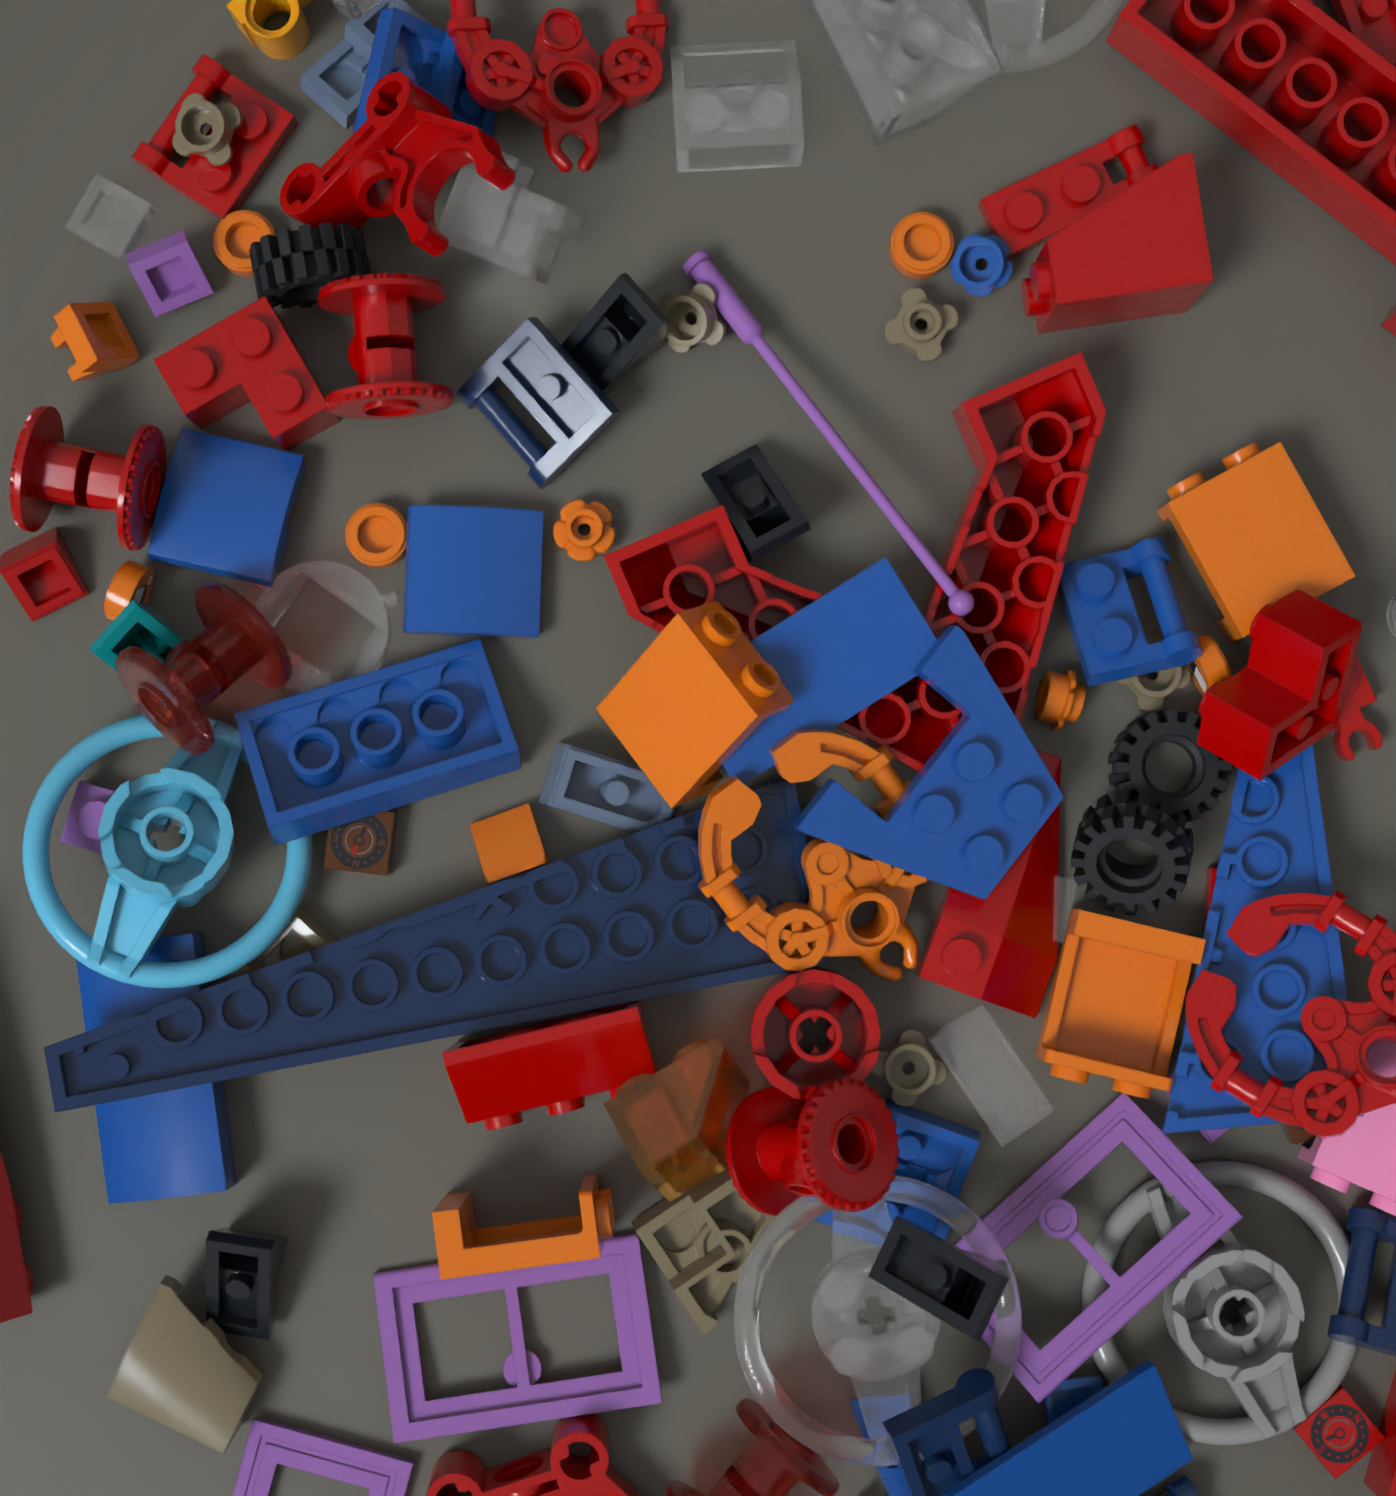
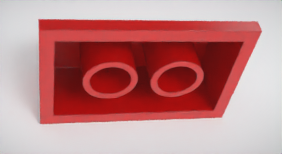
[442,1000,659,1131]

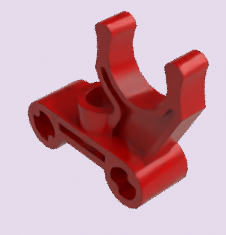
[279,72,516,257]
[426,1413,641,1496]

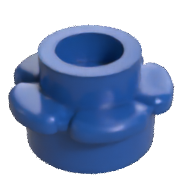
[950,233,1013,296]

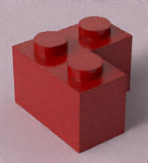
[153,296,341,451]
[1196,589,1363,781]

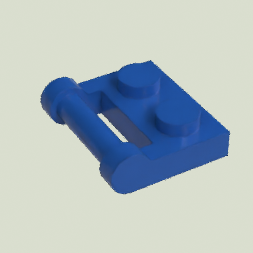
[1058,538,1203,687]

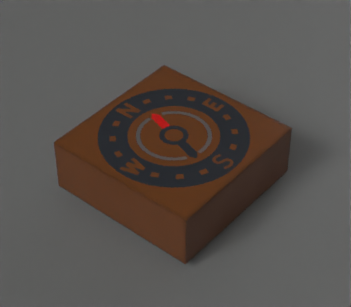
[323,811,398,876]

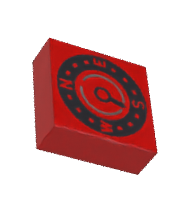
[1293,1385,1385,1479]

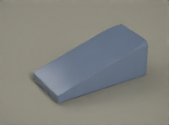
[539,743,676,832]

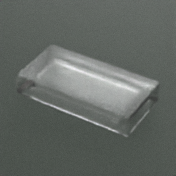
[928,1003,1055,1147]

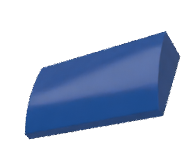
[234,639,521,846]
[76,932,237,1204]

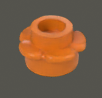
[553,499,616,562]
[1034,670,1086,731]

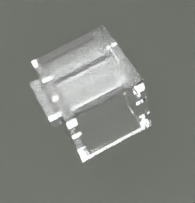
[437,152,587,285]

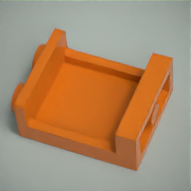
[1157,441,1356,644]
[596,601,794,809]
[1035,908,1206,1099]
[432,1173,616,1280]

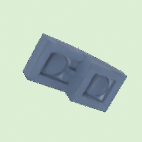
[300,0,430,129]

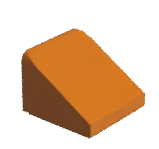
[469,803,551,884]

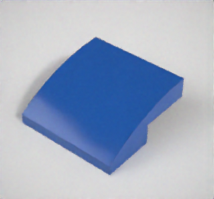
[353,7,497,174]
[148,428,307,587]
[403,505,544,639]
[815,1096,981,1245]

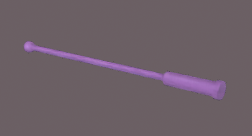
[683,249,975,616]

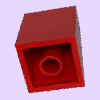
[1021,152,1214,334]

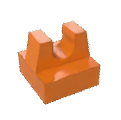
[50,302,141,382]

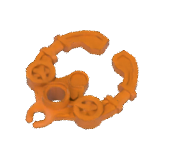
[698,729,928,982]

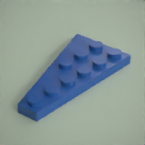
[1163,744,1364,1134]

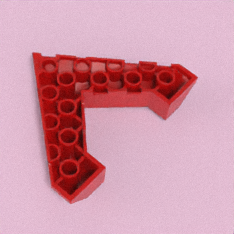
[603,352,1107,772]

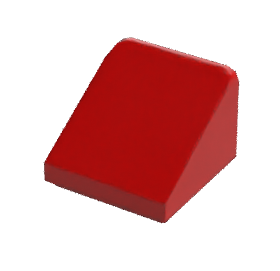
[0,528,89,622]

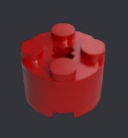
[749,967,881,1099]

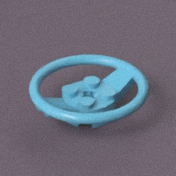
[22,712,313,988]

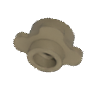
[172,93,243,166]
[659,283,726,353]
[884,288,958,362]
[1116,636,1190,712]
[871,1030,947,1107]

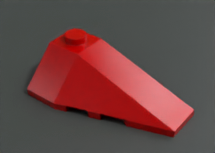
[915,748,1061,1019]

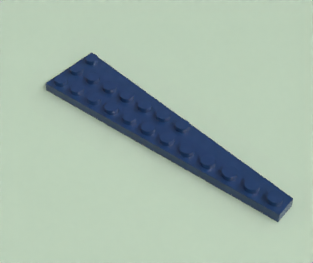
[44,779,829,1113]

